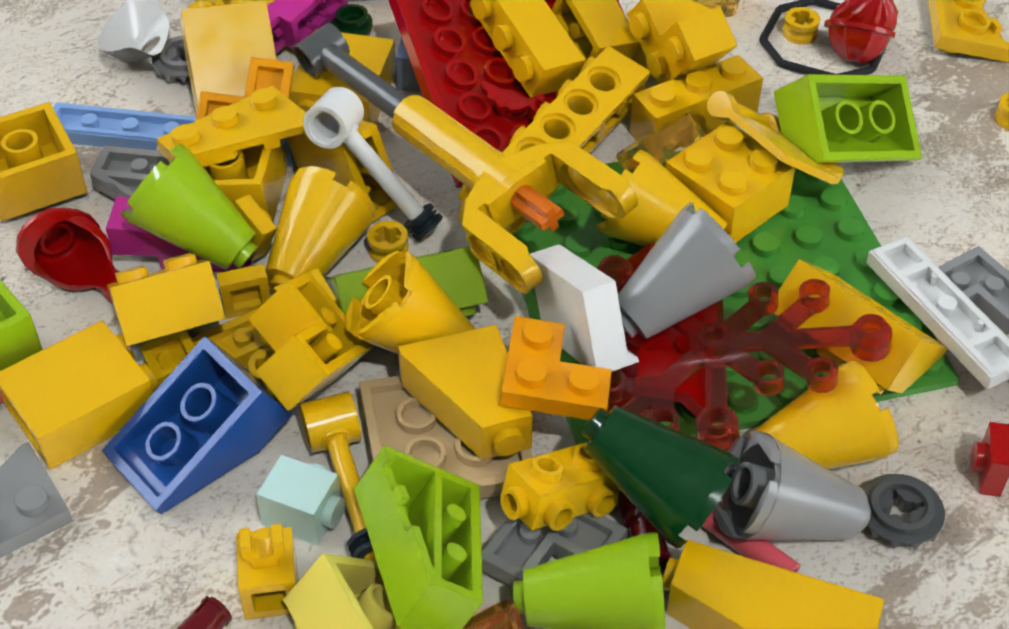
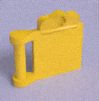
[707,91,845,185]

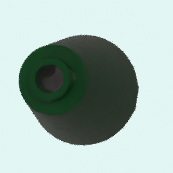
[581,405,740,549]

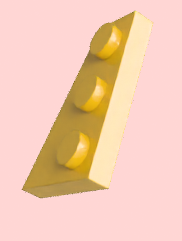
[928,0,1009,63]
[156,85,310,167]

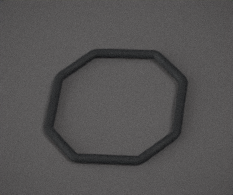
[759,0,888,75]

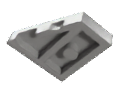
[90,145,170,199]
[0,442,73,558]

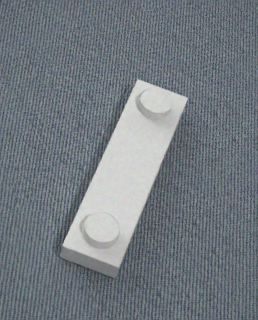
[866,236,1009,389]

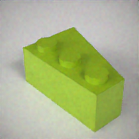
[354,445,483,629]

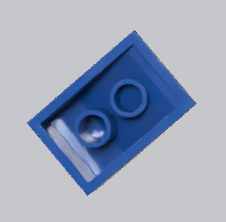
[101,336,293,514]

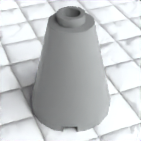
[618,202,757,339]
[714,430,871,540]

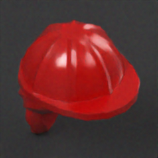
[824,0,898,63]
[16,207,120,304]

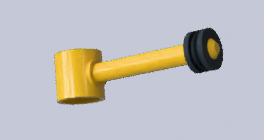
[299,391,376,561]

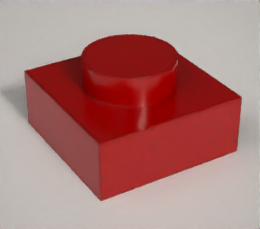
[970,422,1009,497]

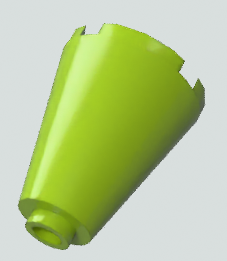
[120,143,257,270]
[513,532,666,629]

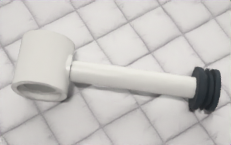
[303,87,443,240]

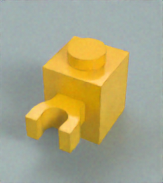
[236,524,298,620]

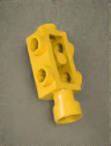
[500,442,622,531]

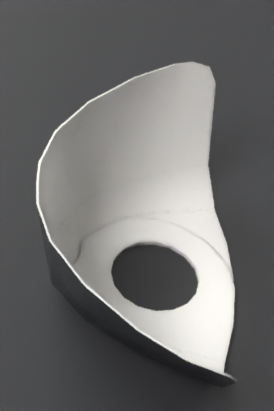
[97,0,170,63]

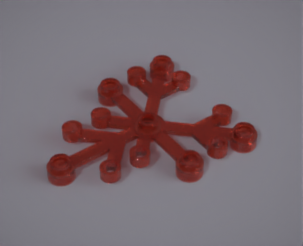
[597,255,892,451]

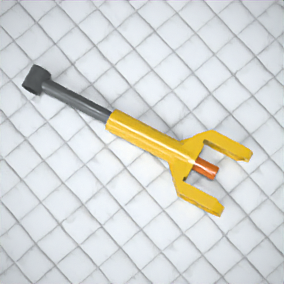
[293,22,638,294]

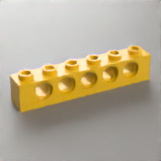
[457,46,651,236]

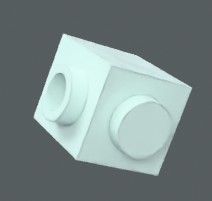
[256,454,345,546]

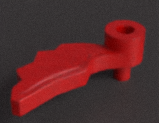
[480,81,547,120]

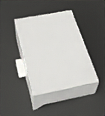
[529,244,639,371]

